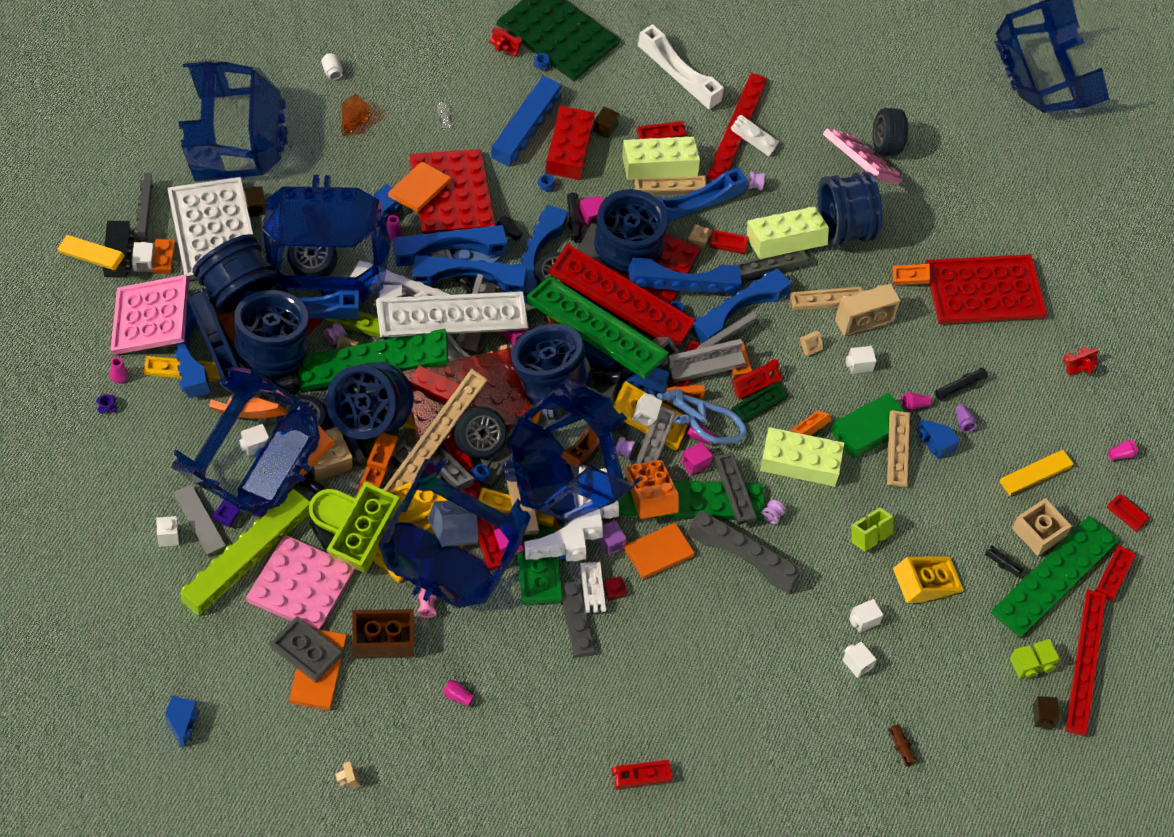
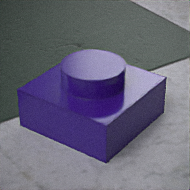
[212,500,241,528]

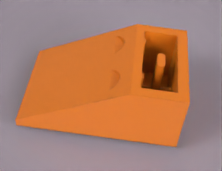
[624,460,678,519]

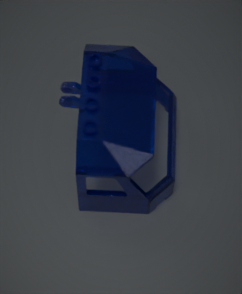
[994,0,1109,113]
[178,59,288,181]
[262,175,391,303]
[172,367,320,513]
[502,377,643,523]
[378,459,531,608]

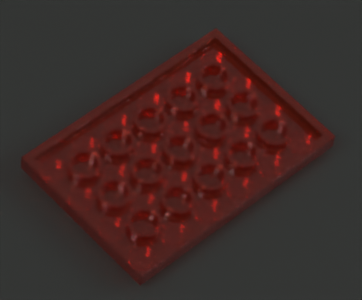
[402,348,532,441]

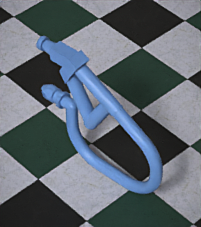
[657,389,747,444]

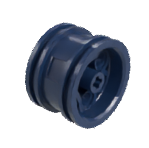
[818,171,883,246]
[594,189,668,273]
[192,234,279,314]
[234,290,309,376]
[511,324,593,409]
[326,362,414,439]

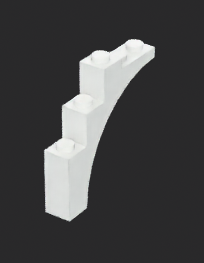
[524,468,619,562]

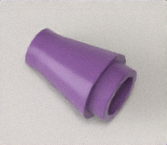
[955,404,977,433]

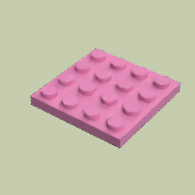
[823,129,903,185]
[111,274,190,355]
[246,534,356,630]

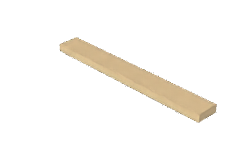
[383,369,487,492]

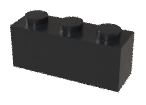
[103,221,134,278]

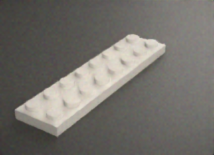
[376,292,528,337]

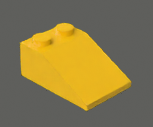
[893,556,964,603]

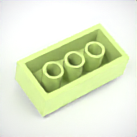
[622,137,700,180]
[747,207,829,259]
[760,427,844,487]

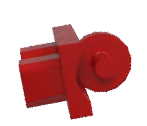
[489,27,523,57]
[1064,346,1099,376]

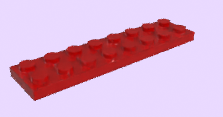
[548,243,695,349]

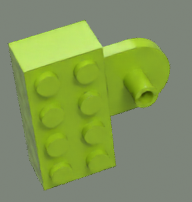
[309,482,404,574]

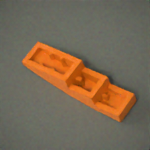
[208,395,288,419]
[355,433,398,498]

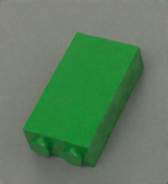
[831,393,912,459]

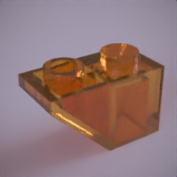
[342,94,370,136]

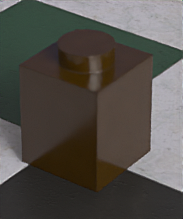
[593,106,620,139]
[244,186,267,217]
[1033,696,1059,730]

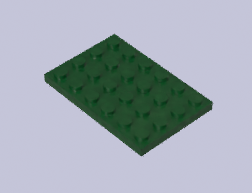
[497,0,620,81]

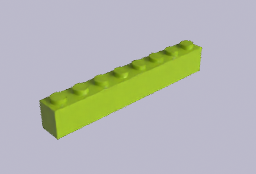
[180,489,310,616]

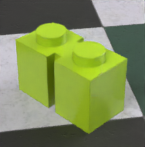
[851,507,894,552]
[1009,639,1060,679]

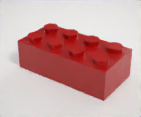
[545,106,595,180]

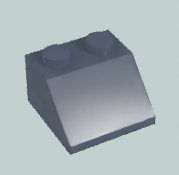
[427,499,478,547]

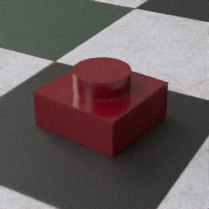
[603,576,628,601]

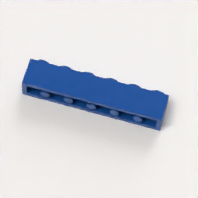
[491,76,562,167]

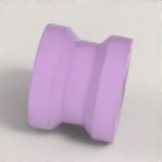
[748,171,765,191]
[323,322,347,346]
[614,436,636,460]
[761,500,786,524]

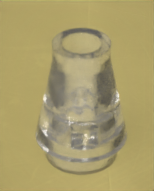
[435,102,453,130]

